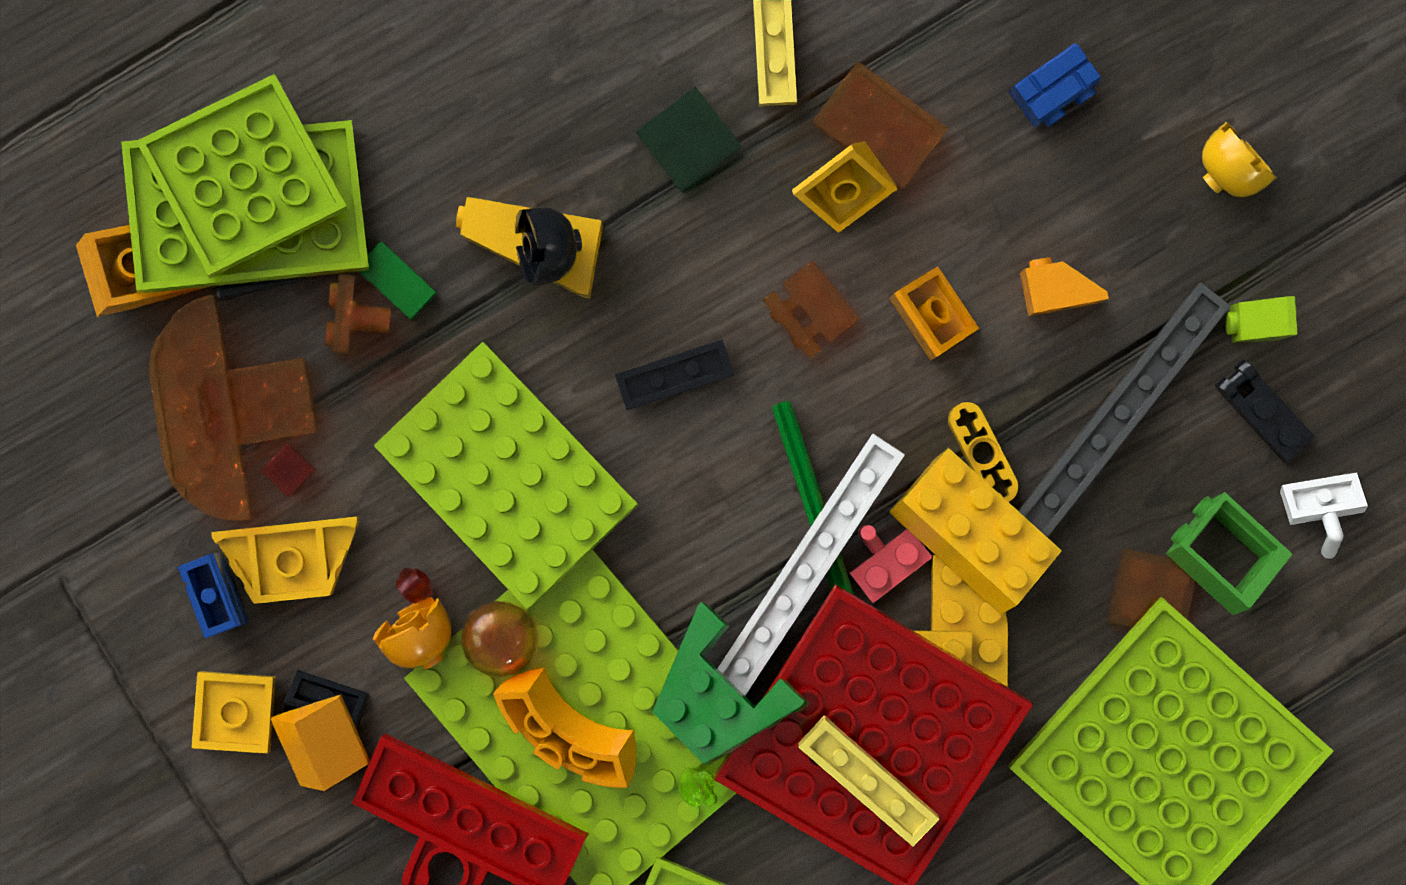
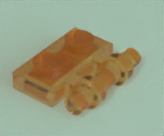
[763,260,860,359]

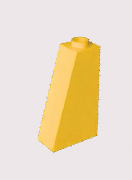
[456,197,603,299]

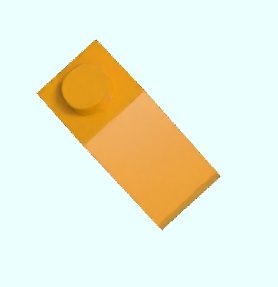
[1020,257,1109,316]

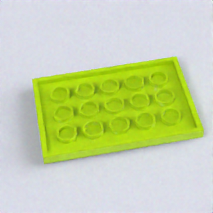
[121,120,369,294]
[374,342,639,610]

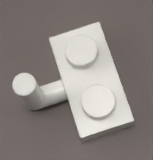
[1280,472,1368,559]

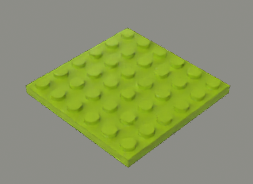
[1008,597,1334,885]

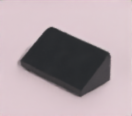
[284,670,369,730]

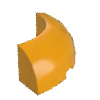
[493,668,636,788]

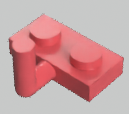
[849,525,933,603]

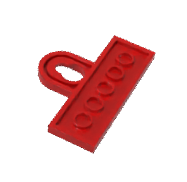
[352,733,589,885]

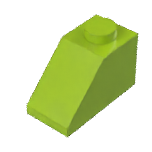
[1225,296,1297,343]

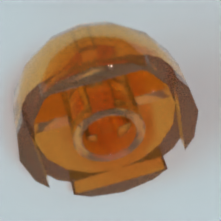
[461,601,538,677]

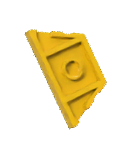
[211,517,359,604]

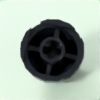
[515,208,582,286]

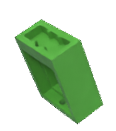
[1166,492,1292,615]

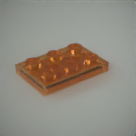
[812,61,948,190]

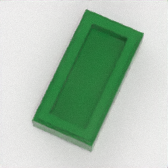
[359,241,437,320]

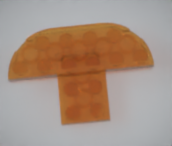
[149,294,318,521]

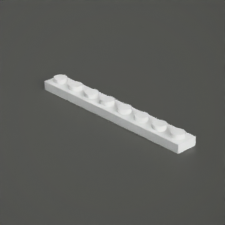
[717,433,905,696]

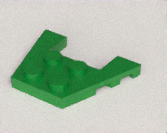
[652,602,809,765]

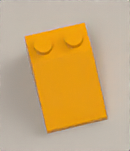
[76,225,210,317]

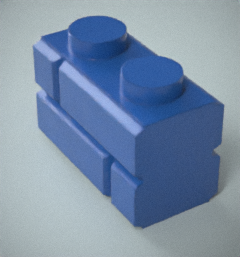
[1009,43,1101,128]
[178,552,249,638]

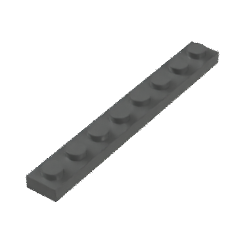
[1018,283,1230,537]

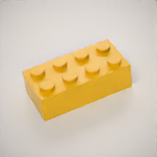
[889,448,1062,614]

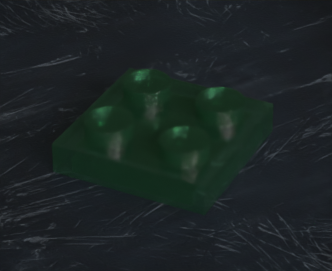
[636,86,741,193]

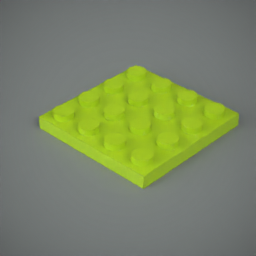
[136,74,347,279]

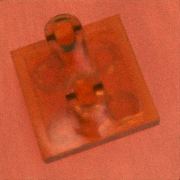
[325,274,391,357]

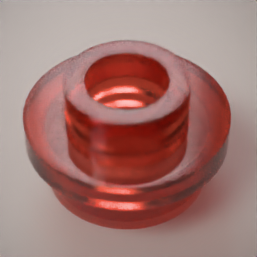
[396,568,431,603]

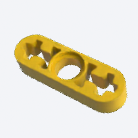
[948,402,1018,502]

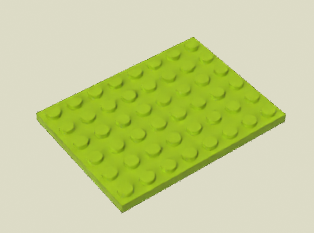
[404,549,736,885]

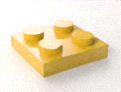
[192,671,276,753]

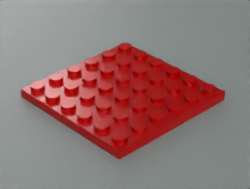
[714,584,1033,885]

